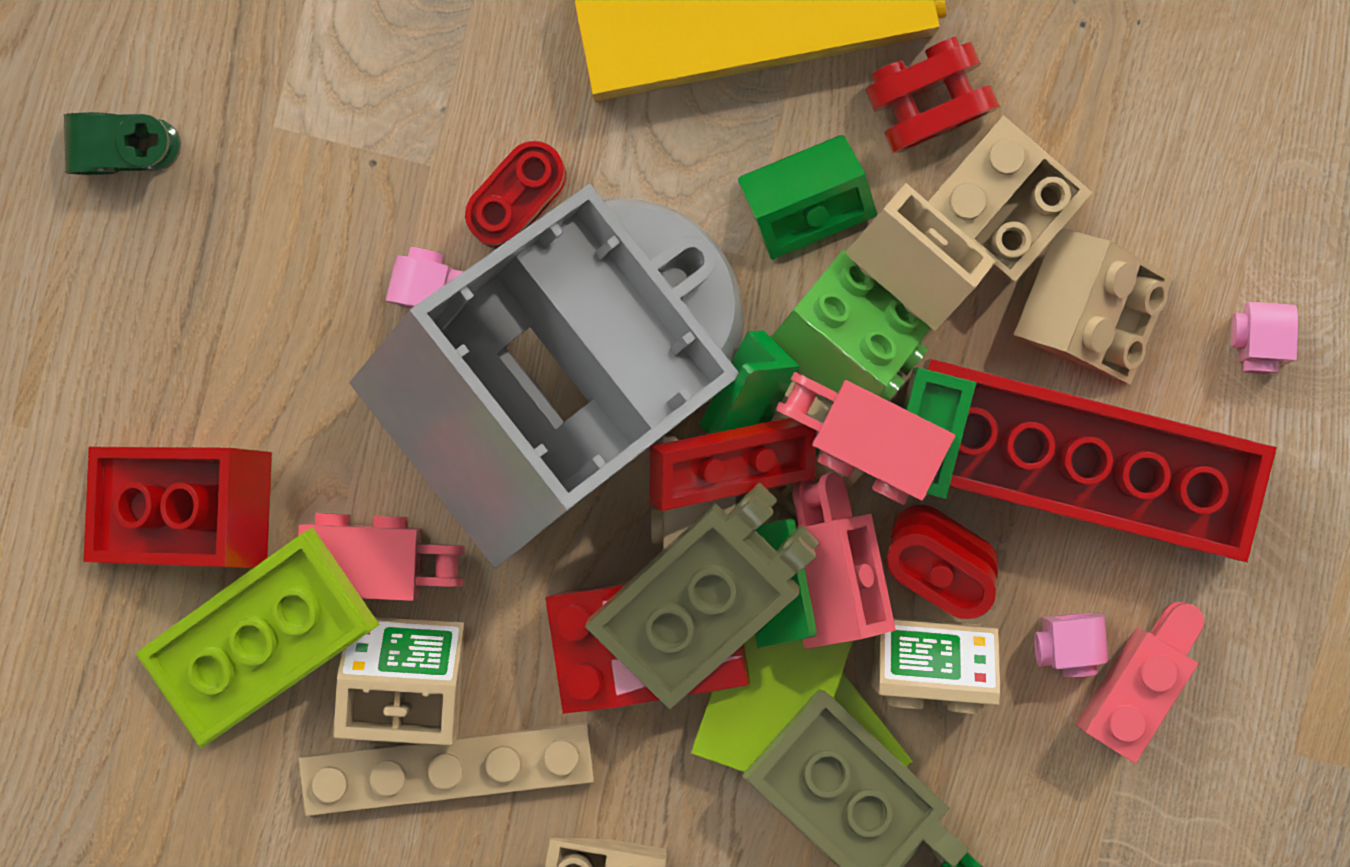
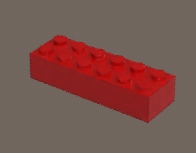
[923,359,1277,563]

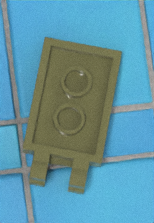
[585,482,819,709]
[742,689,969,867]

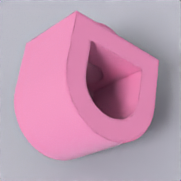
[385,247,464,309]
[1230,302,1298,374]
[1034,613,1109,677]

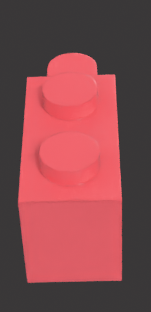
[775,372,956,505]
[792,472,896,649]
[298,513,465,601]
[1075,602,1204,764]

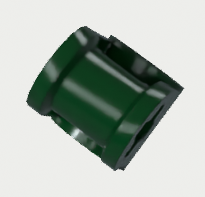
[64,112,181,175]

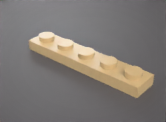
[298,722,595,816]

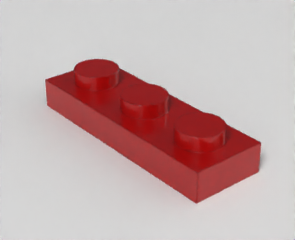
[649,418,816,511]

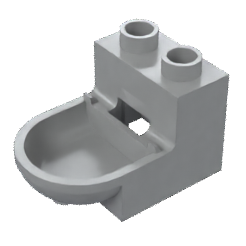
[349,184,744,569]

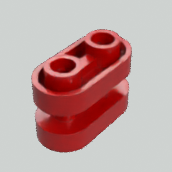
[865,37,1000,154]
[465,141,567,249]
[887,505,999,619]

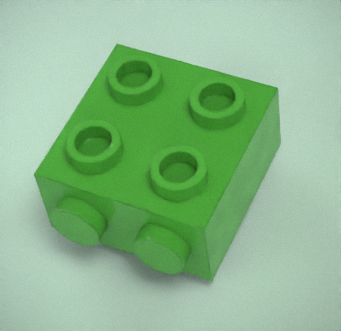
[771,249,930,401]

